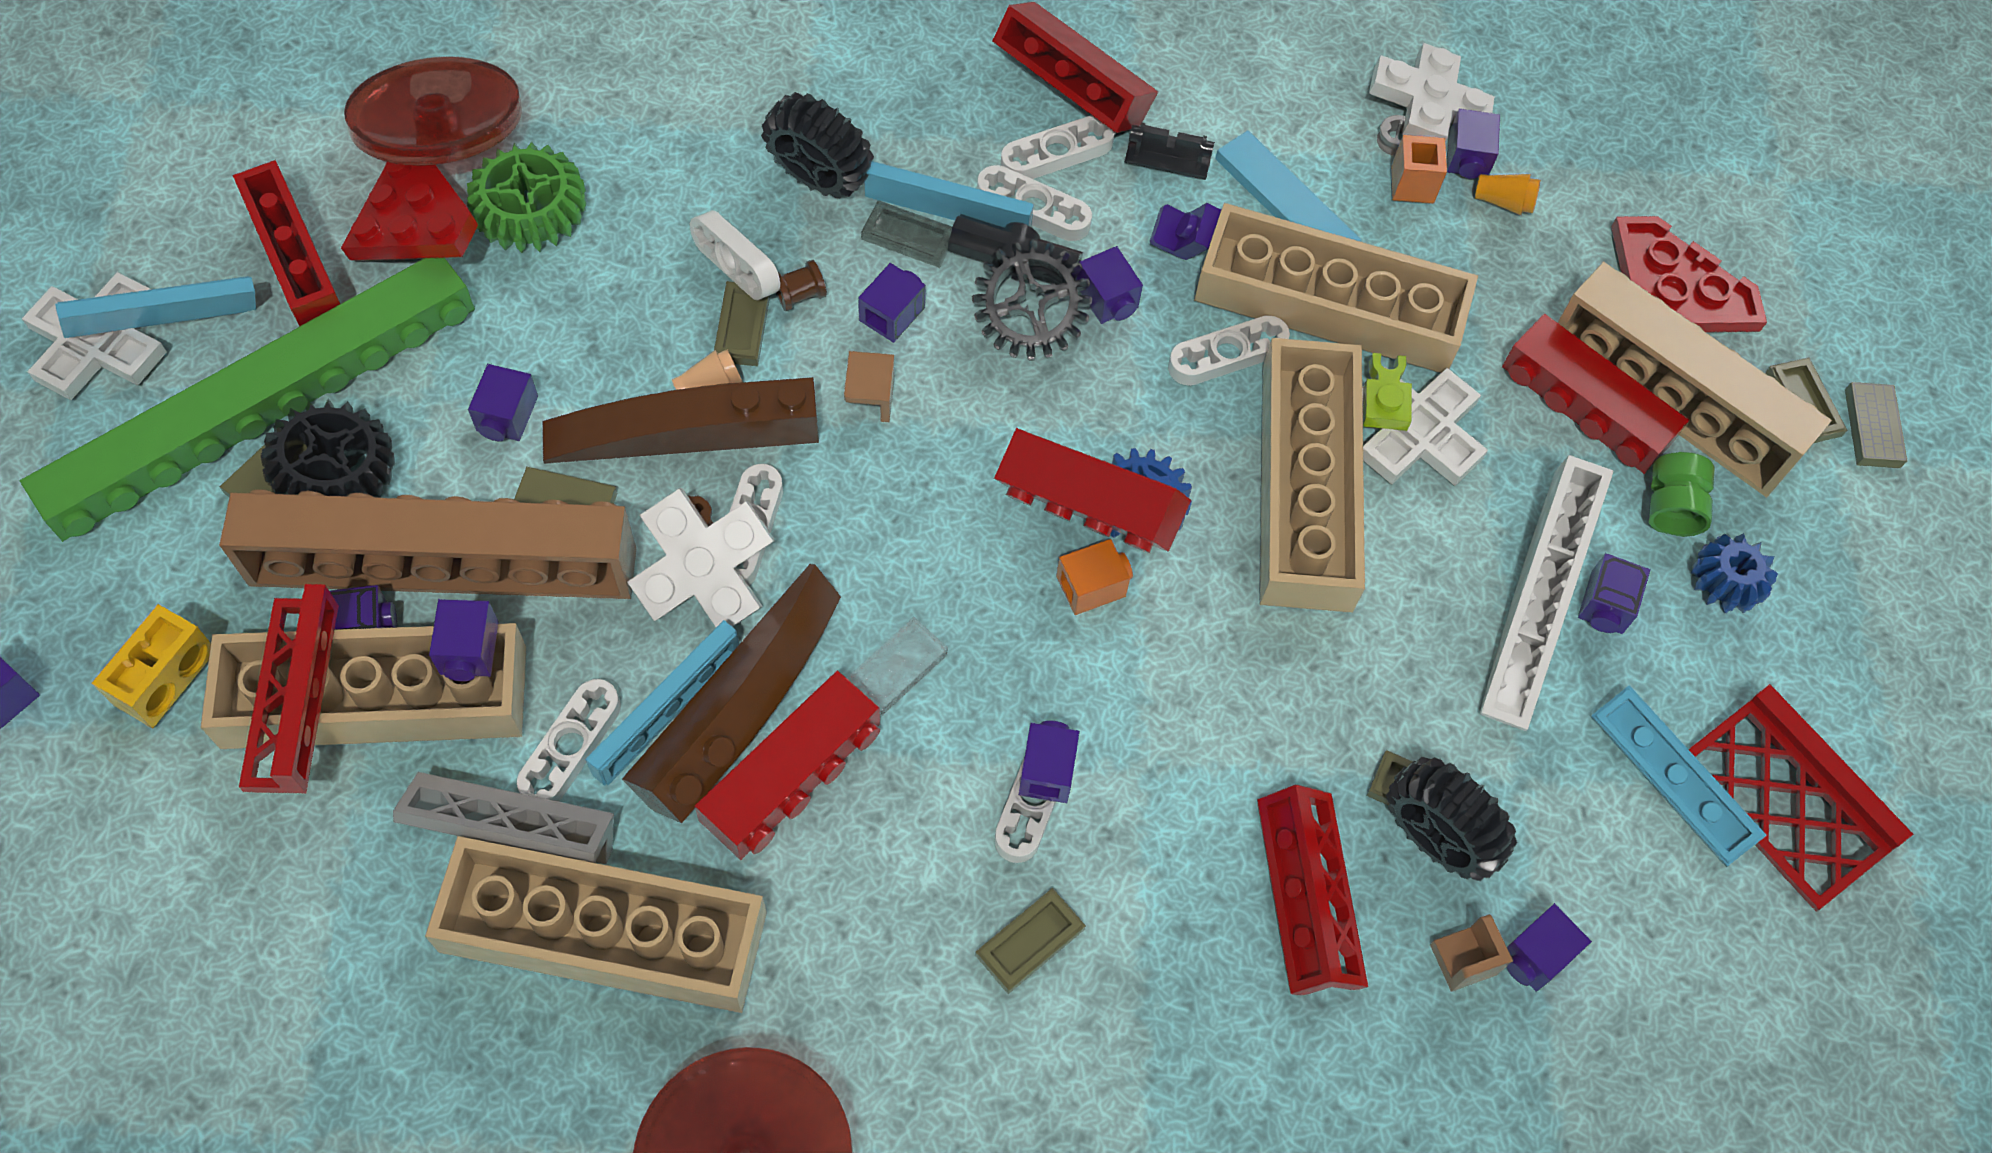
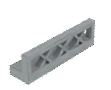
[393,772,614,864]

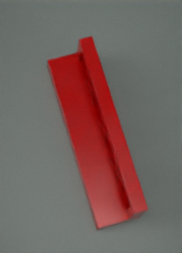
[239,584,339,794]
[1257,784,1368,995]

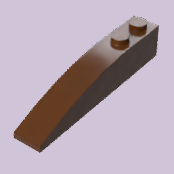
[542,377,819,464]
[622,564,841,823]

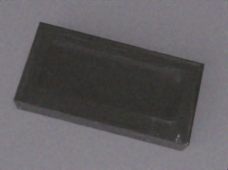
[861,200,952,268]

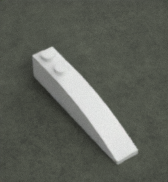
[1480,455,1614,731]

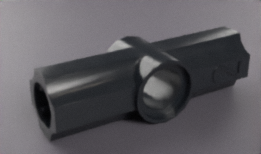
[948,214,1083,285]

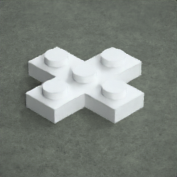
[1369,43,1495,141]
[22,272,167,400]
[1362,366,1488,486]
[628,488,775,627]

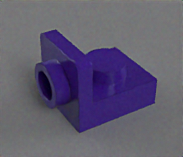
[1150,203,1221,260]

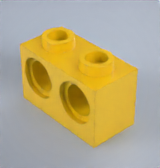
[91,604,211,729]

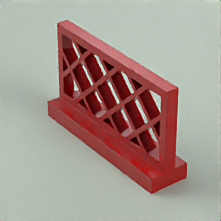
[1688,684,1914,912]

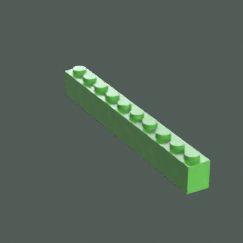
[19,258,475,542]

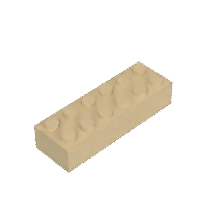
[1194,203,1478,373]
[1558,261,1832,498]
[1260,338,1365,613]
[201,623,526,749]
[425,836,767,1013]

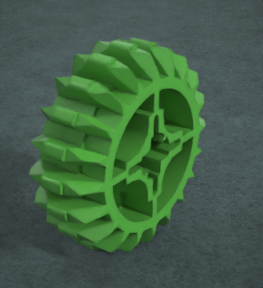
[467,141,586,253]

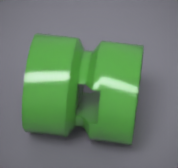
[1649,452,1715,537]

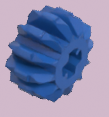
[1691,533,1778,613]

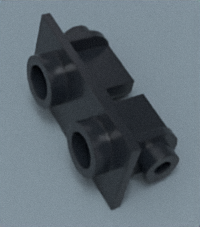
[1124,122,1215,180]

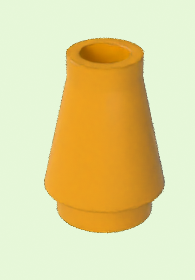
[1475,174,1541,216]

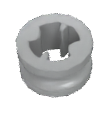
[1377,115,1406,156]

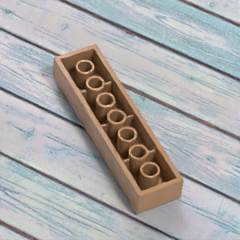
[219,490,636,599]

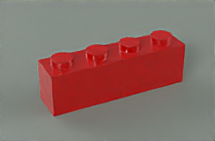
[992,2,1159,133]
[232,160,341,326]
[1502,313,1689,474]
[994,428,1191,553]
[694,670,880,860]

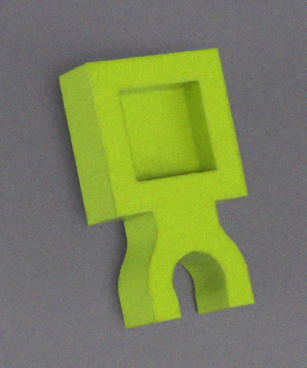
[1363,353,1412,431]

